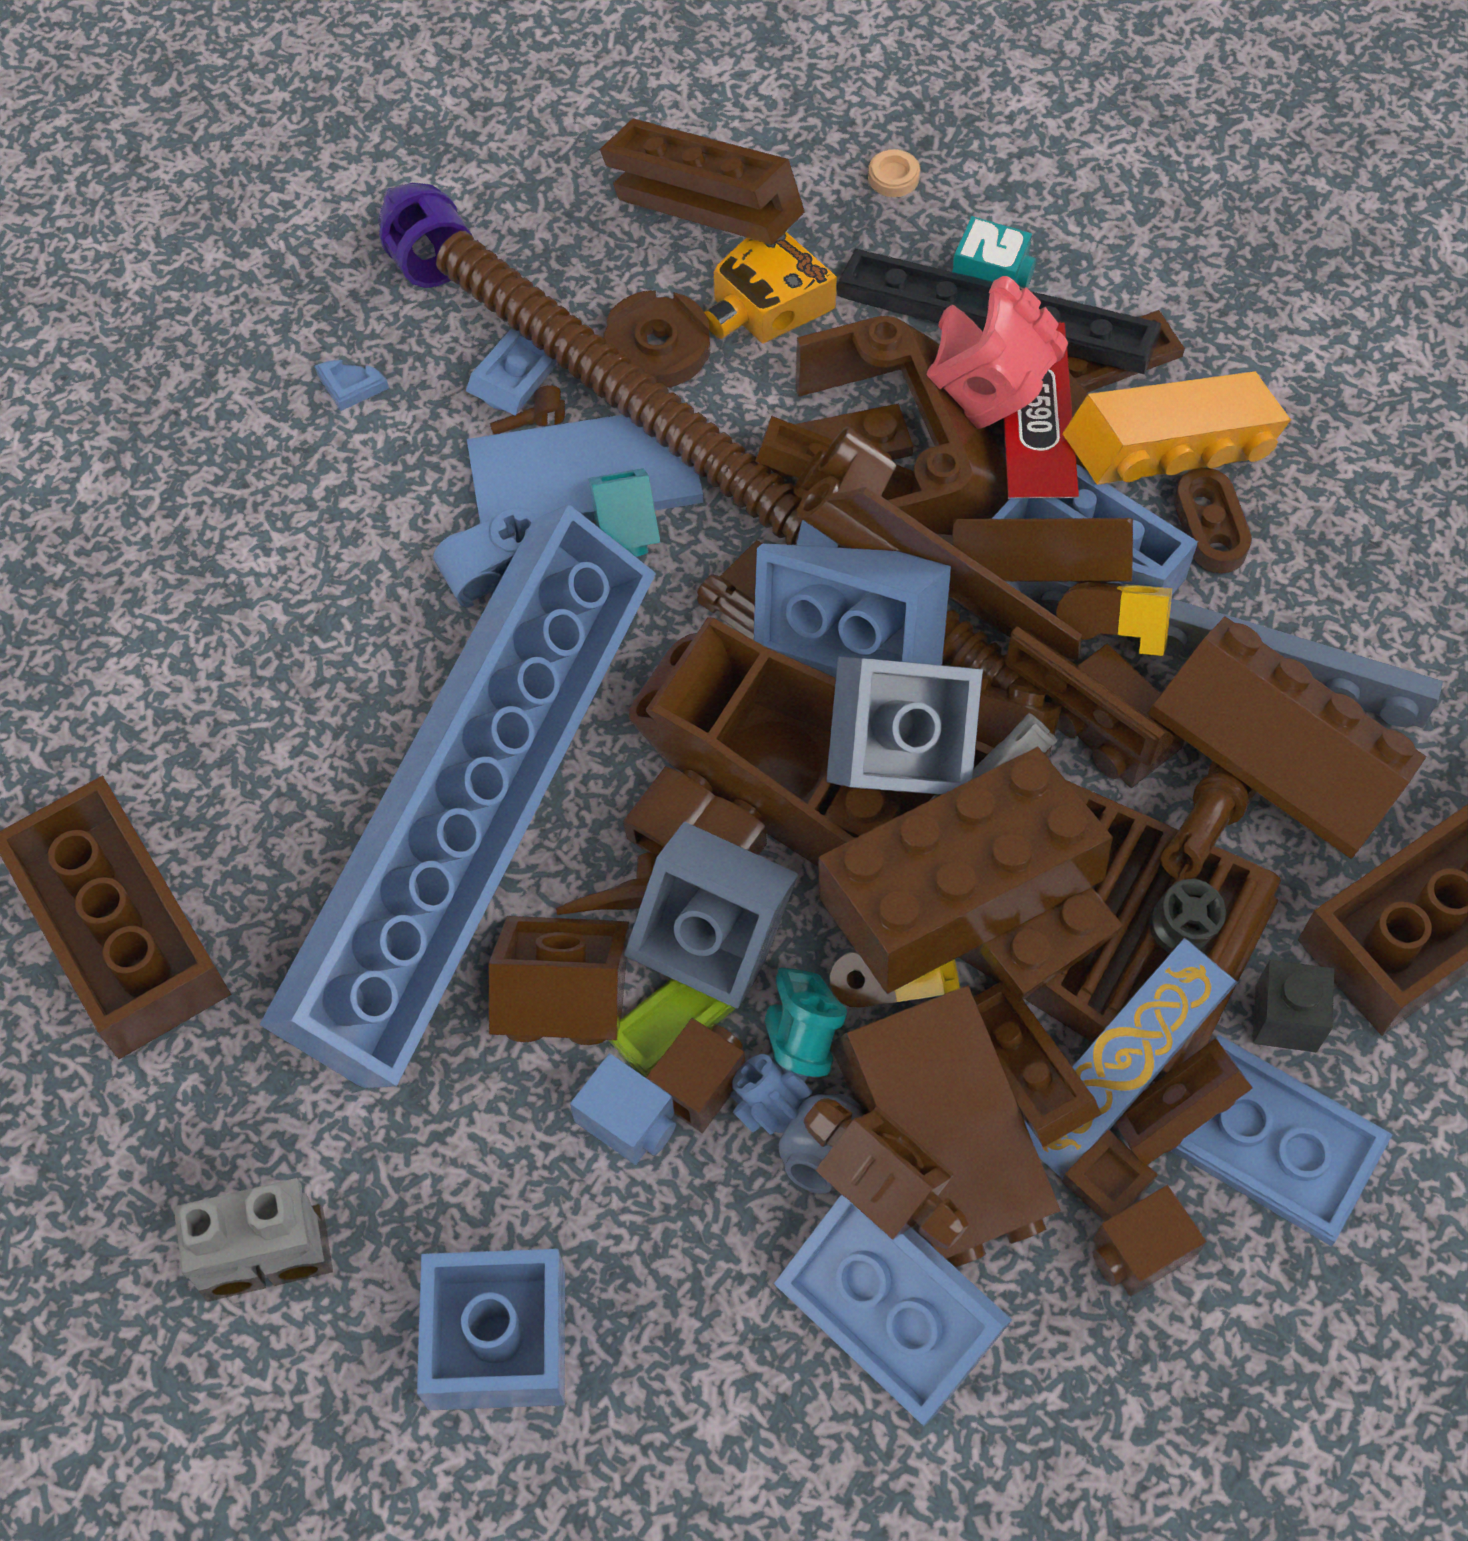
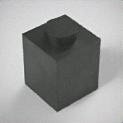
[1253,960,1334,1053]

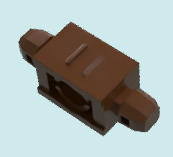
[803,1098,969,1249]

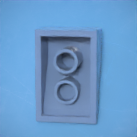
[754,544,951,678]

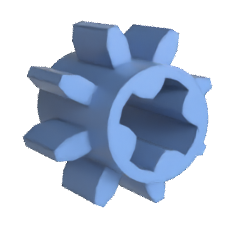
[730,1053,812,1134]

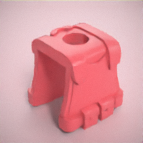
[926,276,1068,429]

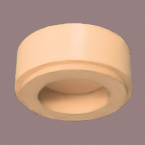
[868,149,920,197]

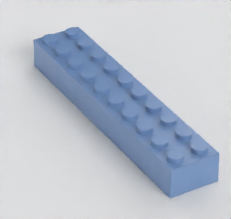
[259,504,656,1088]

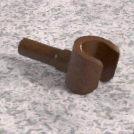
[490,385,565,435]

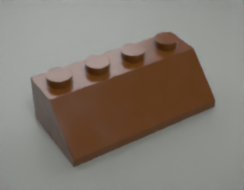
[1147,616,1427,860]

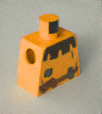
[704,232,837,344]

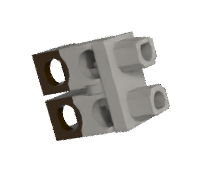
[174,1178,333,1302]

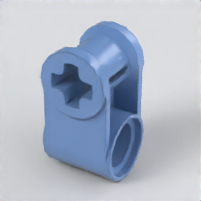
[433,507,538,608]

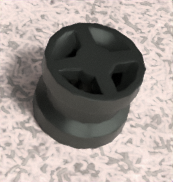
[1149,879,1226,953]

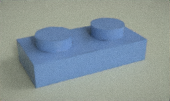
[466,328,557,415]

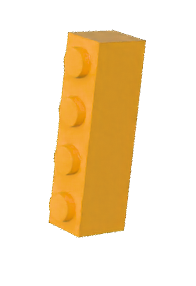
[1063,371,1291,485]

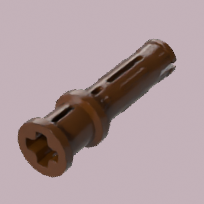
[1161,761,1257,879]

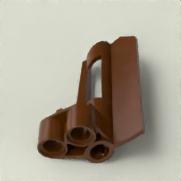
[794,426,1082,660]

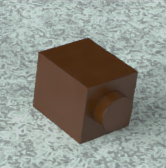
[646,1018,746,1134]
[1092,1184,1207,1297]

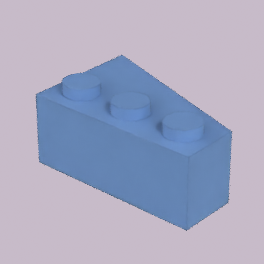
[992,464,1198,595]

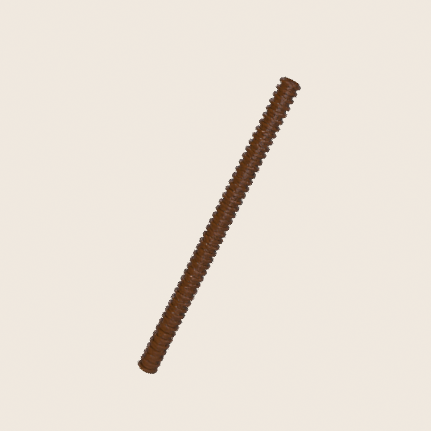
[436,231,1040,691]

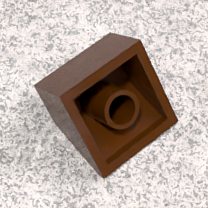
[489,916,629,1045]

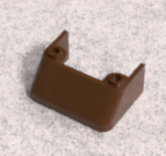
[795,316,1011,535]

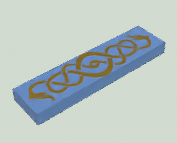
[1025,938,1238,1179]

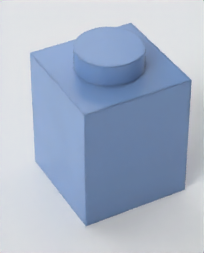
[570,1053,676,1165]

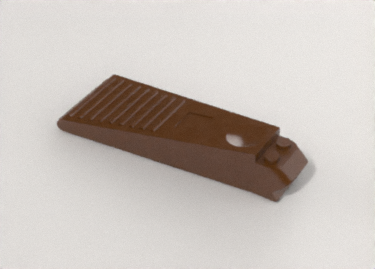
[629,617,1281,1082]

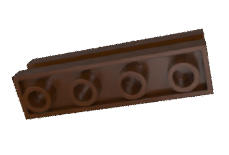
[600,118,805,245]

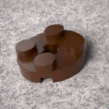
[603,290,710,388]

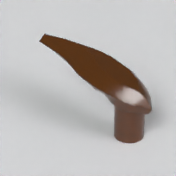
[556,853,658,915]

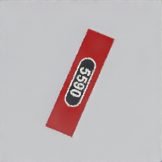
[1004,323,1079,498]

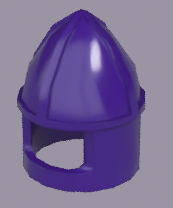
[378,182,473,288]

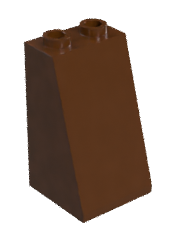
[830,985,1061,1268]

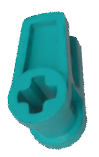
[764,967,847,1077]

